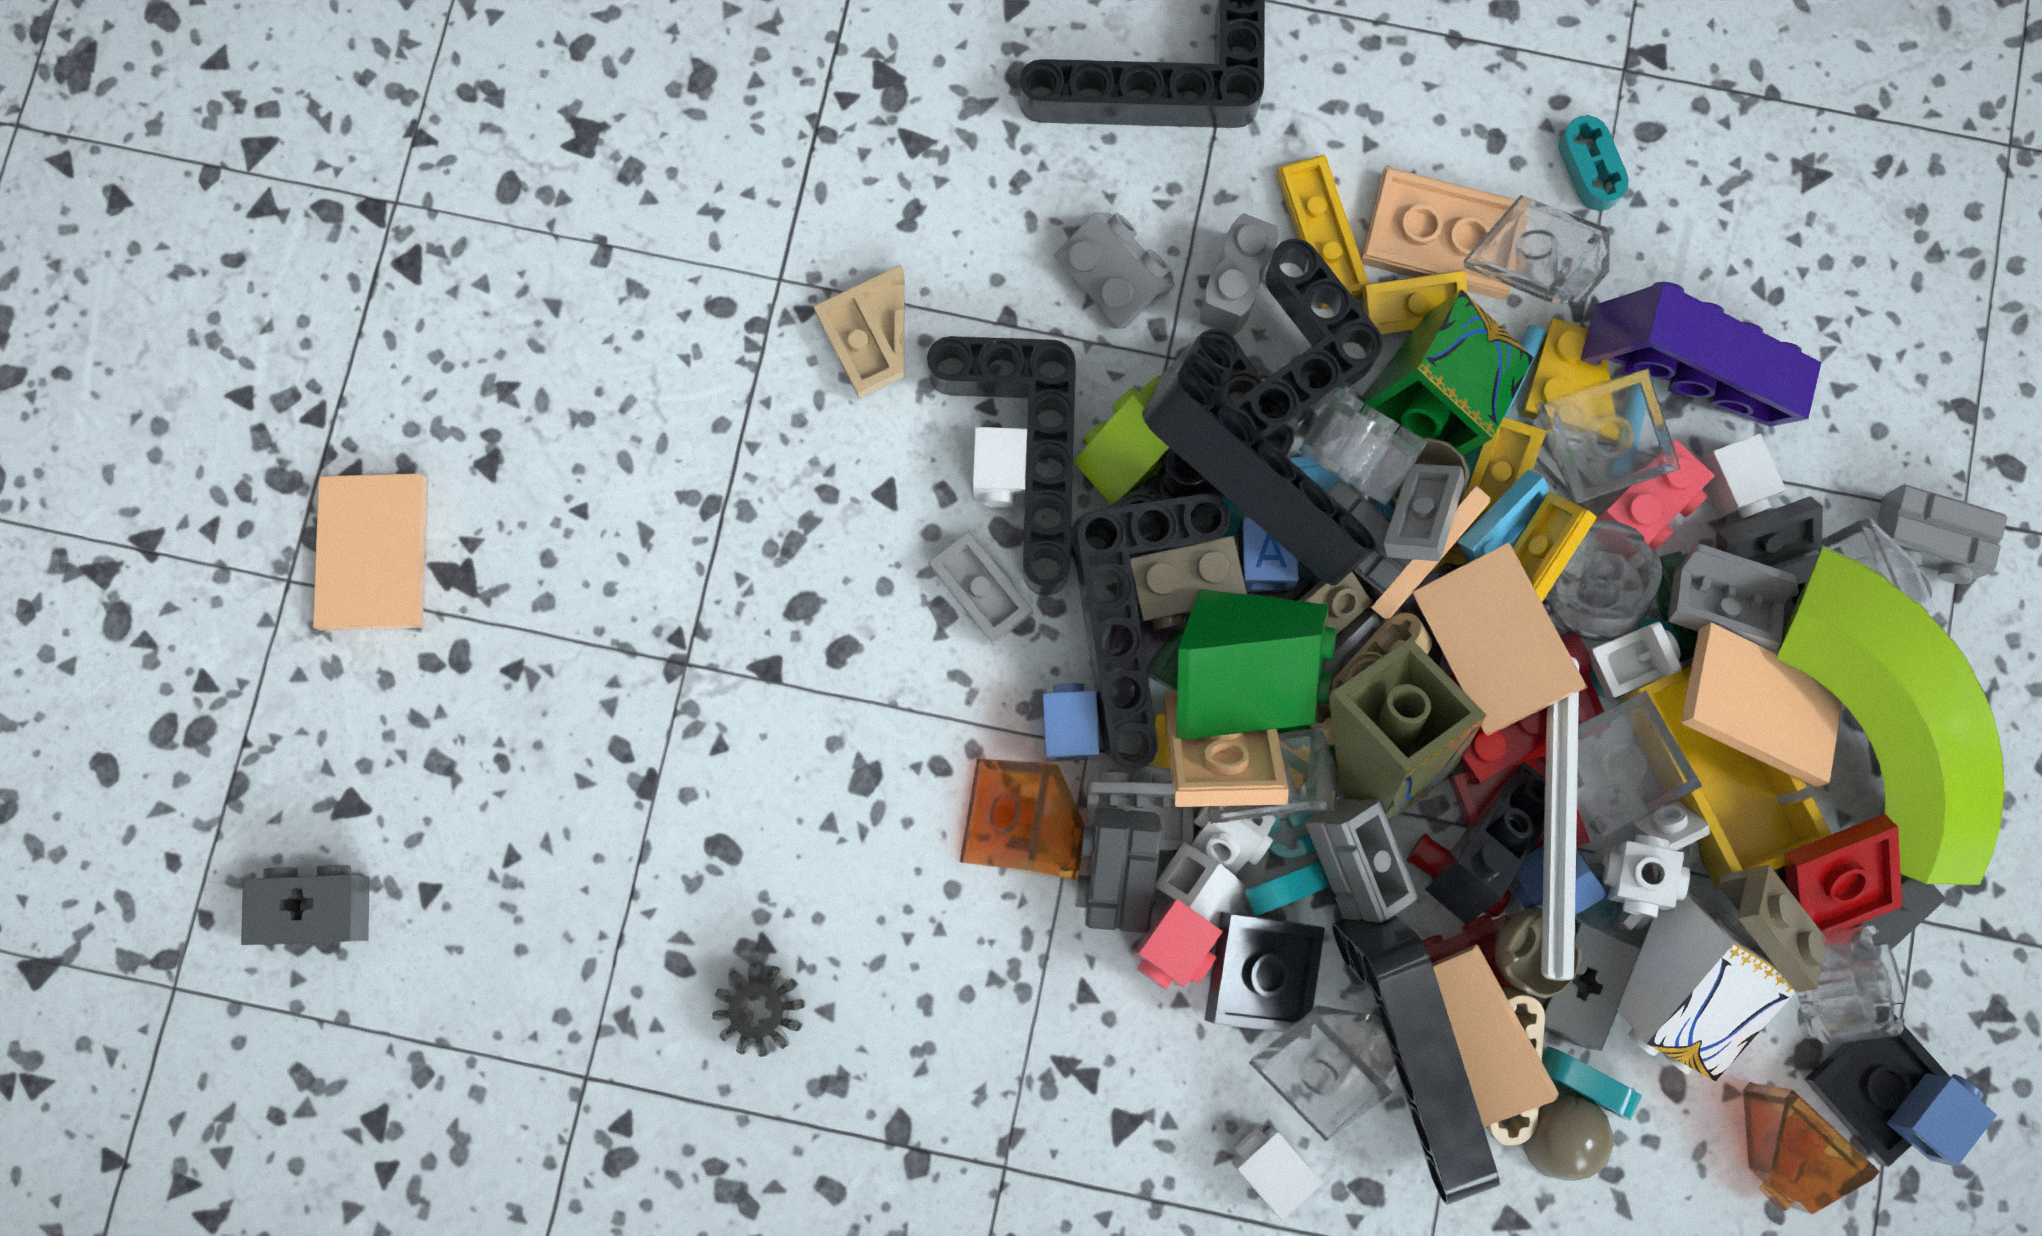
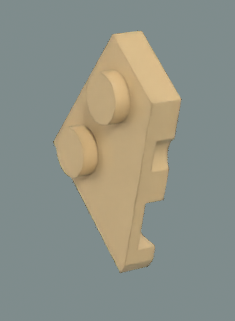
[813,265,905,399]

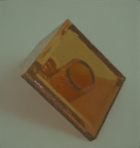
[960,759,1085,880]
[1743,1082,1880,1214]

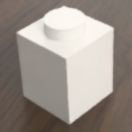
[973,427,1027,508]
[1700,433,1786,520]
[1155,842,1249,928]
[1232,1127,1323,1221]

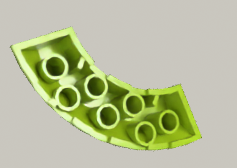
[1776,546,2005,885]

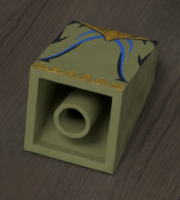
[1329,638,1486,822]

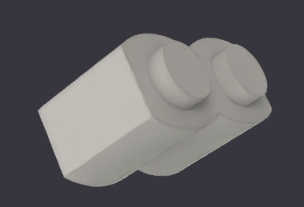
[1200,213,1278,336]

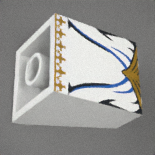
[1617,891,1795,1081]

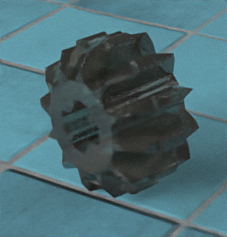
[712,963,806,1057]

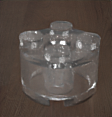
[1299,386,1428,505]
[1546,520,1662,641]
[1797,925,1905,1045]

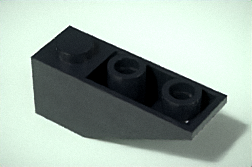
[1424,761,1545,925]

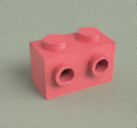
[1590,440,1715,560]
[1132,899,1223,989]

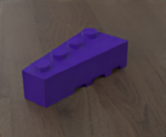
[1580,282,1822,427]

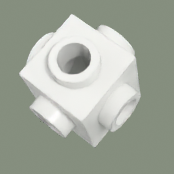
[1190,805,1281,875]
[1603,835,1690,918]

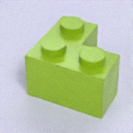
[1073,375,1170,505]

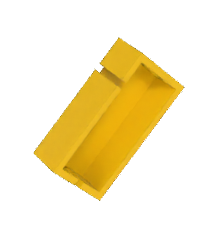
[1618,664,1832,889]

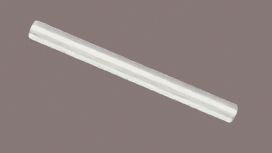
[1541,657,1579,981]

